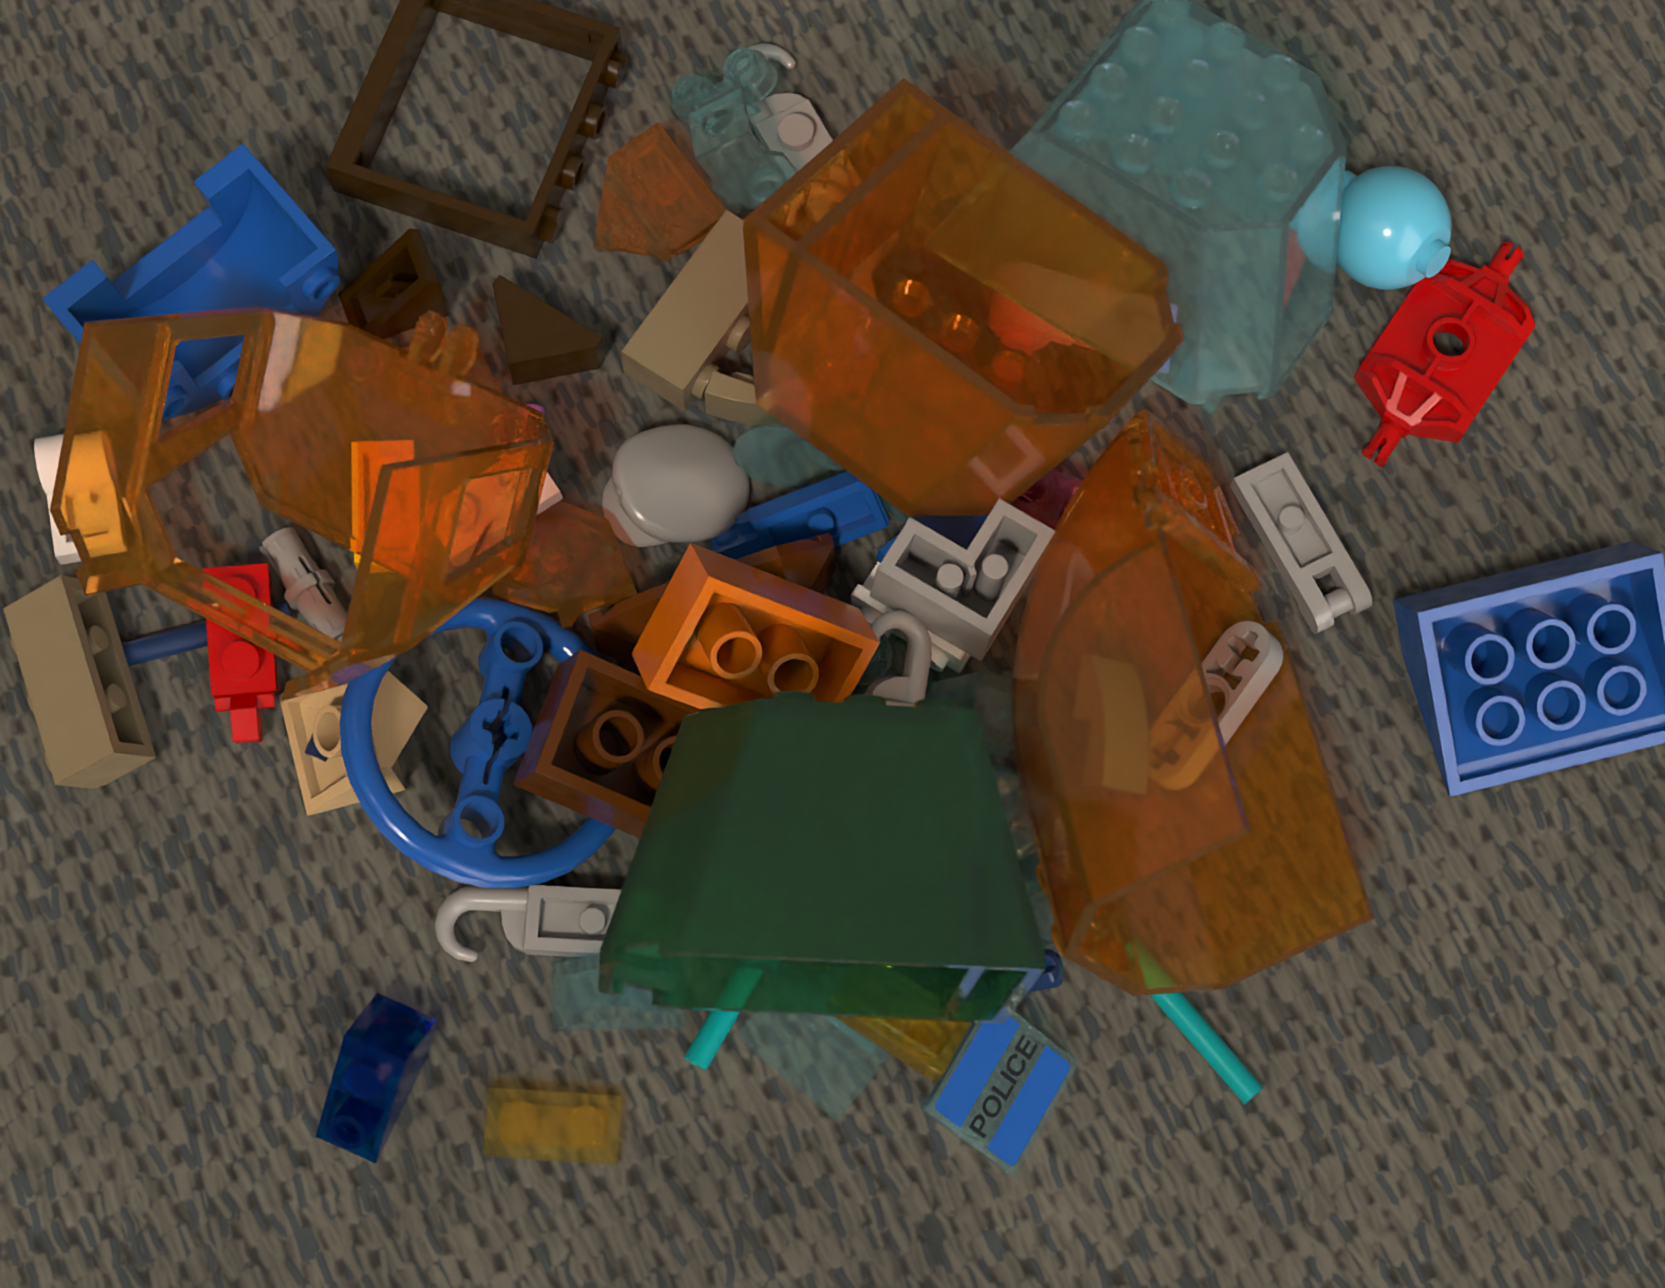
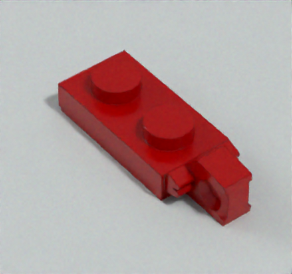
[203,563,279,744]

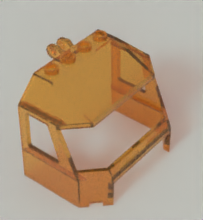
[50,306,554,701]

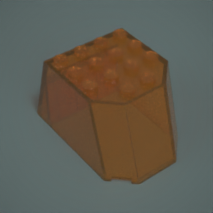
[743,78,1184,516]

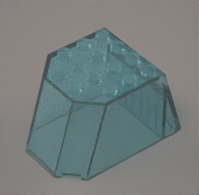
[928,0,1347,405]

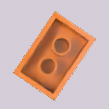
[631,543,880,752]

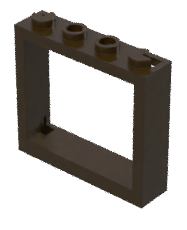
[325,0,628,259]

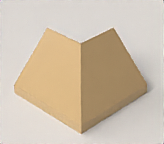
[279,646,428,816]

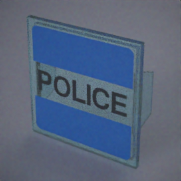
[922,994,1079,1177]

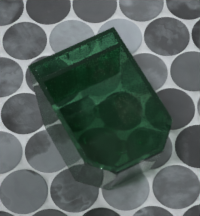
[598,691,1045,1024]

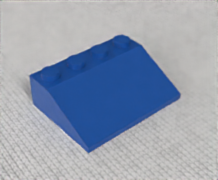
[1393,541,1665,797]

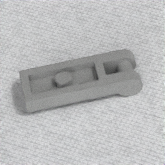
[1230,452,1373,634]

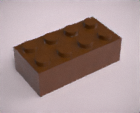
[513,650,817,885]

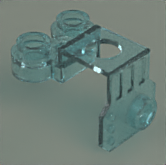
[671,47,801,215]

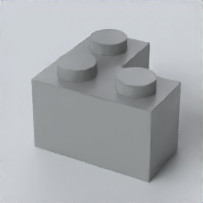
[870,498,1056,661]

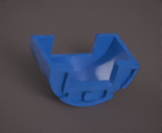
[42,144,340,421]

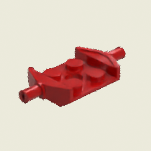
[1353,242,1536,466]

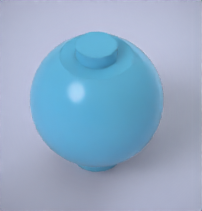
[1319,166,1451,290]

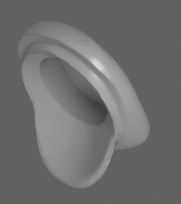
[602,424,750,547]

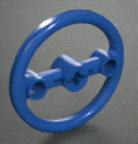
[339,596,616,888]

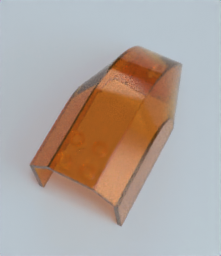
[1012,409,1374,996]

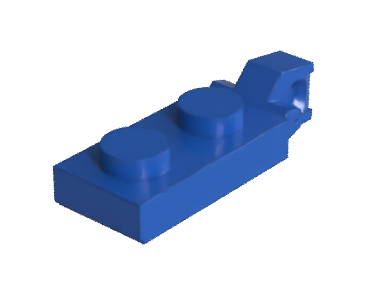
[711,464,890,560]

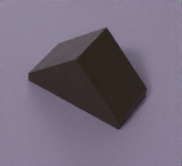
[338,228,448,347]
[492,274,606,385]

